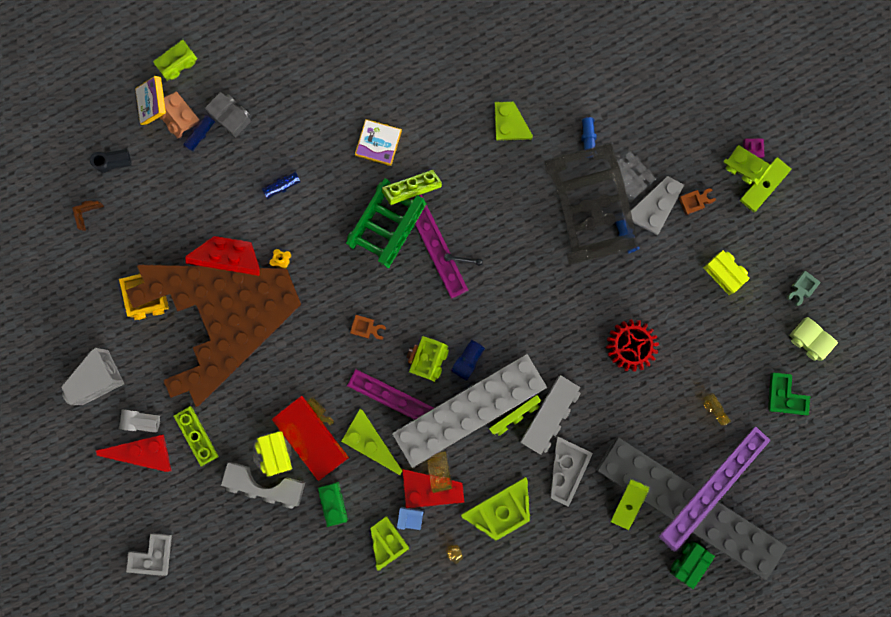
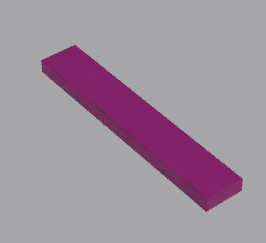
[406,194,468,299]
[347,369,434,420]

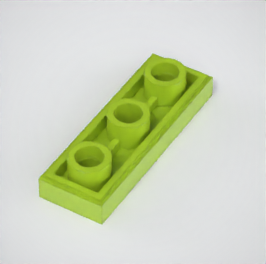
[739,157,792,212]
[382,170,442,205]
[489,395,541,436]
[174,406,219,466]
[611,480,649,530]

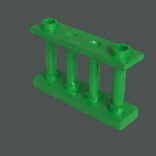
[346,178,427,269]

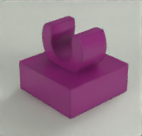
[743,139,764,158]

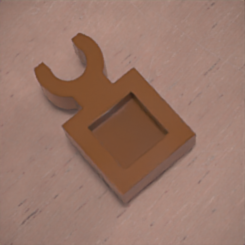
[679,189,716,215]
[350,315,386,340]

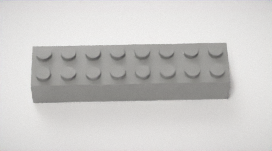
[392,354,547,468]

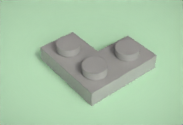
[127,533,172,576]

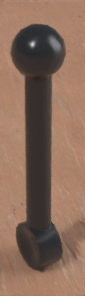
[444,253,483,266]

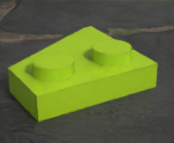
[495,102,533,140]
[371,516,409,571]

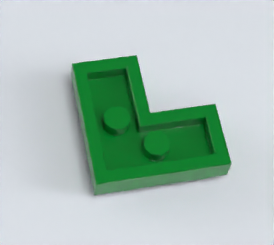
[768,373,810,415]

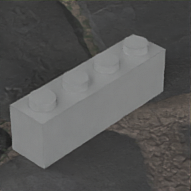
[520,375,581,455]

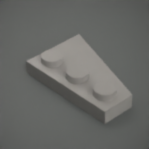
[625,176,684,235]
[550,436,593,507]

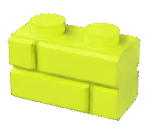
[703,250,750,295]
[255,431,292,477]

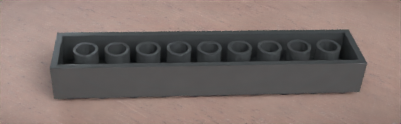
[595,437,787,580]

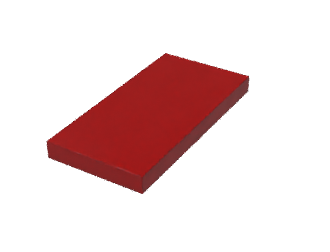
[272,396,349,481]

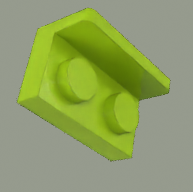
[153,40,197,81]
[723,145,771,185]
[409,336,448,382]

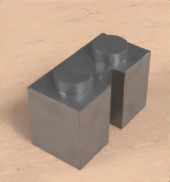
[205,92,251,137]

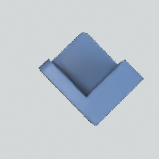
[397,507,424,530]

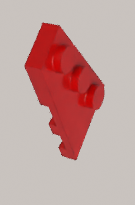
[403,469,464,508]

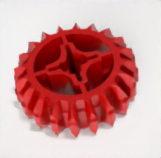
[606,320,659,372]

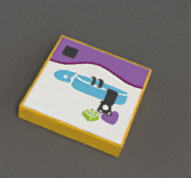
[135,76,166,125]
[355,119,402,166]

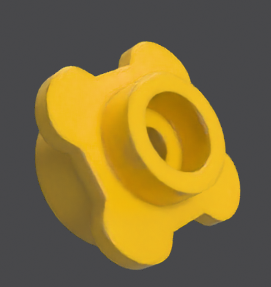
[270,249,291,269]

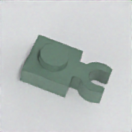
[786,271,821,306]

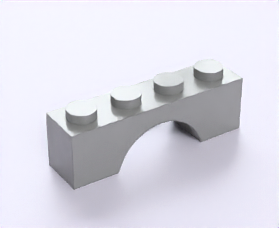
[221,462,306,509]

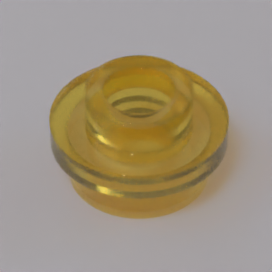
[446,544,463,564]

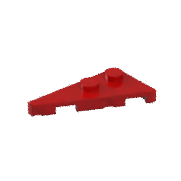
[96,435,172,472]

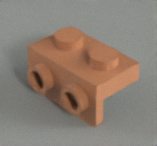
[159,92,200,138]

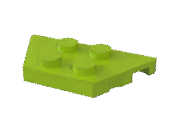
[461,477,530,541]

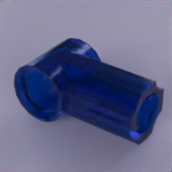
[451,340,485,381]

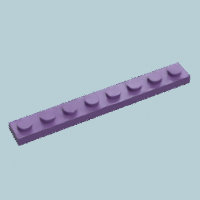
[659,427,770,551]

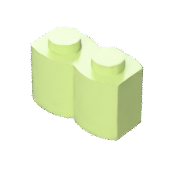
[789,317,838,361]

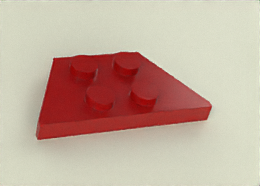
[185,236,260,276]

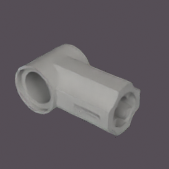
[119,409,160,432]

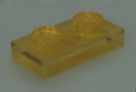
[427,451,452,493]

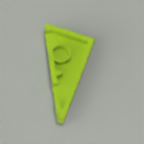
[341,409,402,475]

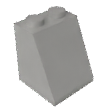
[62,348,124,405]

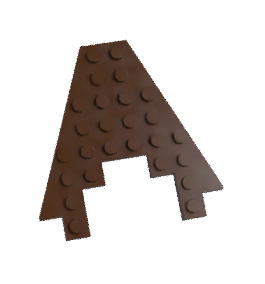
[126,265,301,407]

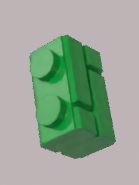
[318,482,348,527]
[670,541,715,590]

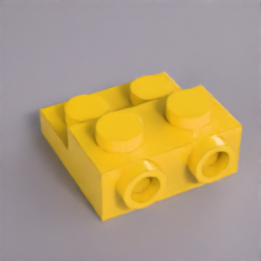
[119,274,169,320]

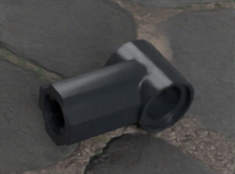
[90,149,131,173]

